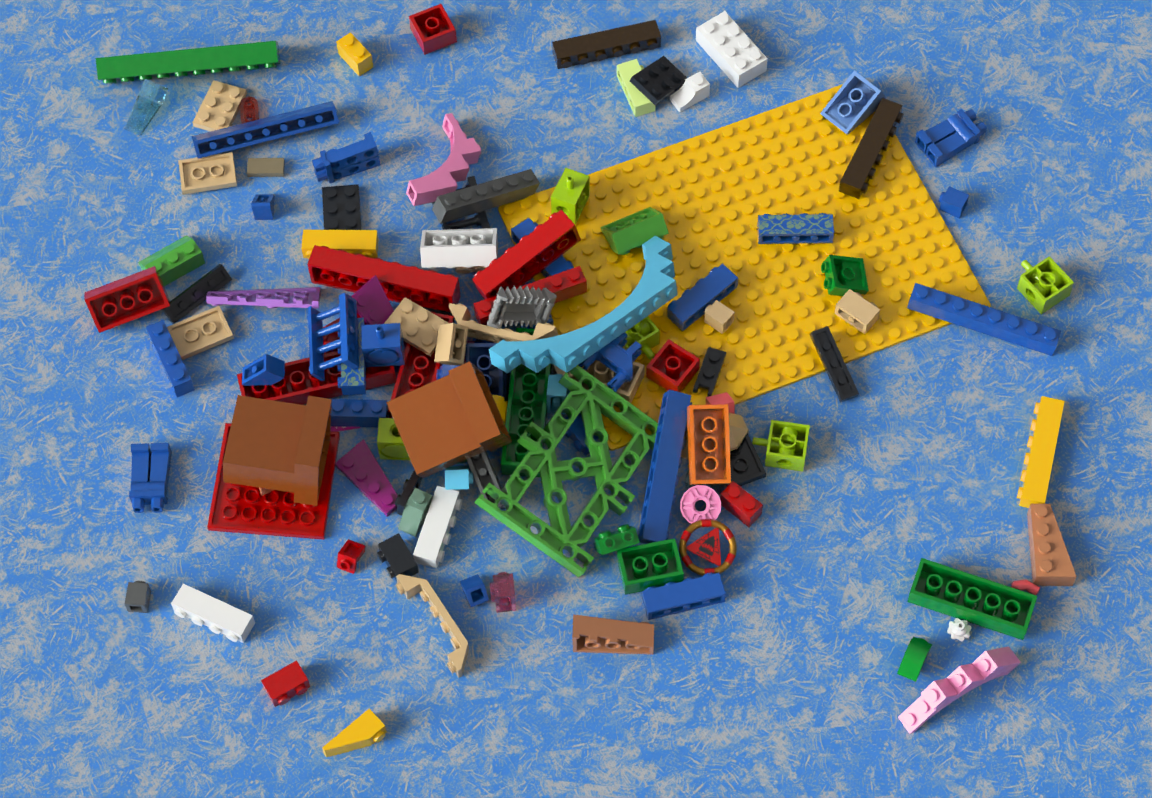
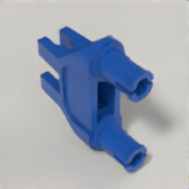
[578,333,642,392]

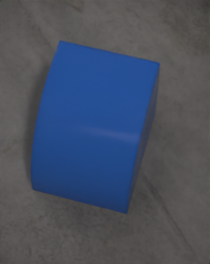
[459,574,489,607]

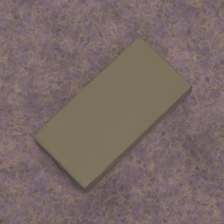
[247,158,285,177]

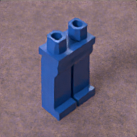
[915,109,987,167]
[312,132,381,183]
[129,443,172,513]

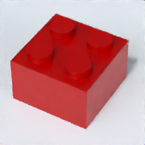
[409,4,457,55]
[646,339,700,392]

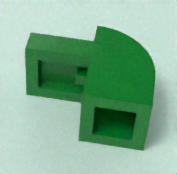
[897,636,932,682]

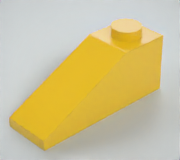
[322,708,387,757]

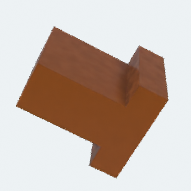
[386,361,512,478]
[223,395,332,506]

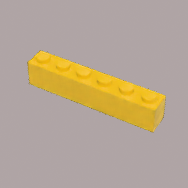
[1017,396,1065,508]

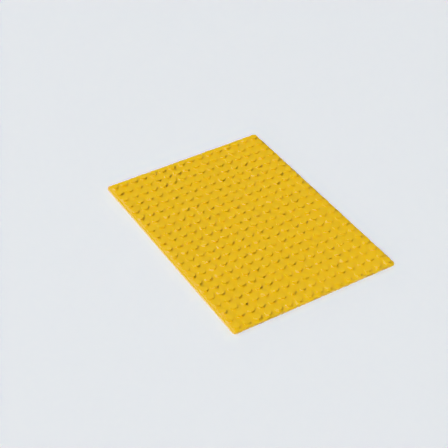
[498,84,991,451]

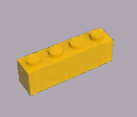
[301,230,379,259]

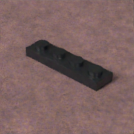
[162,264,232,324]
[810,326,859,403]

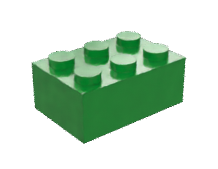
[617,538,684,595]

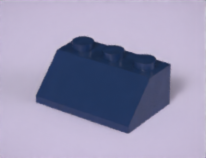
[466,343,509,401]

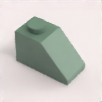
[398,488,433,537]

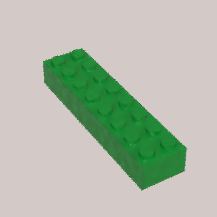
[501,328,552,477]

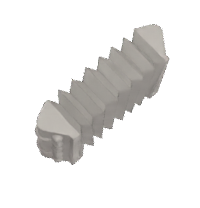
[487,285,557,329]

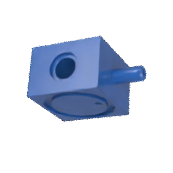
[361,323,405,367]

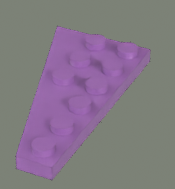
[206,287,321,309]

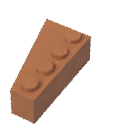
[1027,504,1077,586]
[572,614,654,655]

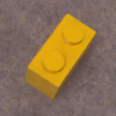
[336,32,373,76]

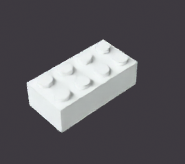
[696,11,768,88]
[420,228,498,269]

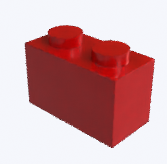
[720,481,763,527]
[261,660,310,707]

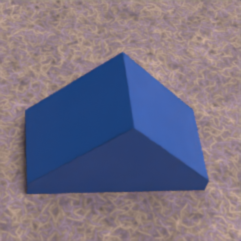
[251,194,274,220]

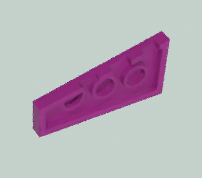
[351,275,407,351]
[335,439,398,517]

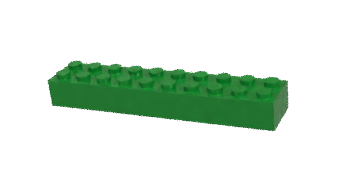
[95,41,281,84]

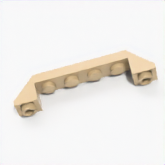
[448,303,558,343]
[396,574,469,678]

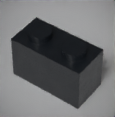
[377,533,419,581]

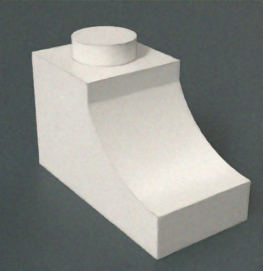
[670,72,710,112]

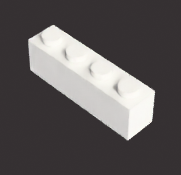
[413,486,462,569]
[171,584,255,643]

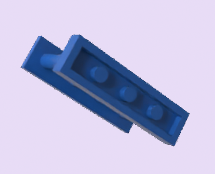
[307,293,359,381]

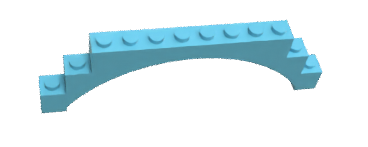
[489,236,678,373]

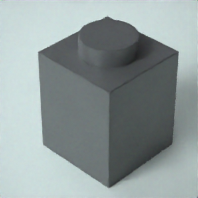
[125,581,151,613]

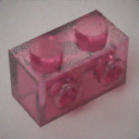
[490,572,516,613]

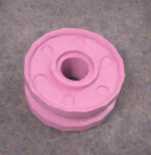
[680,485,721,524]

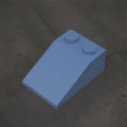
[820,71,886,135]

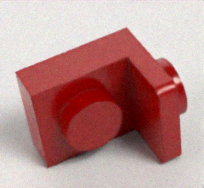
[337,539,366,574]

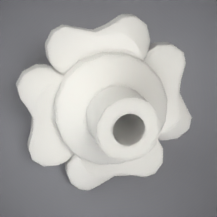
[947,618,972,641]

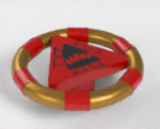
[679,519,737,576]

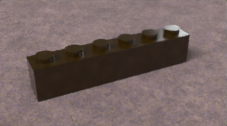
[552,20,661,69]
[839,98,904,199]

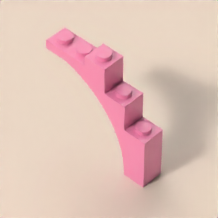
[406,113,481,206]
[898,646,1021,734]

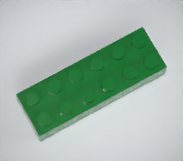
[907,558,1037,640]

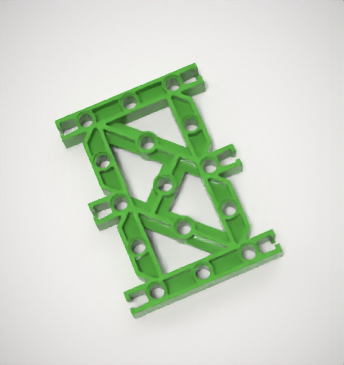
[474,365,658,578]

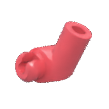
[1011,580,1041,595]

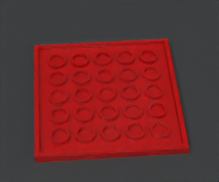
[207,423,340,540]

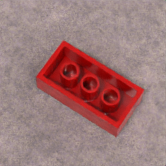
[84,266,170,333]

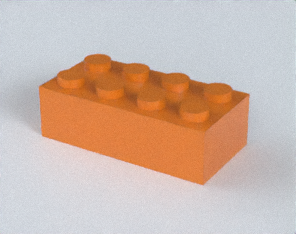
[687,404,731,485]

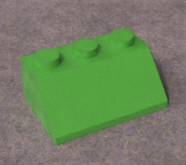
[600,207,669,255]
[138,235,205,286]

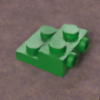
[821,255,869,296]
[593,524,640,555]

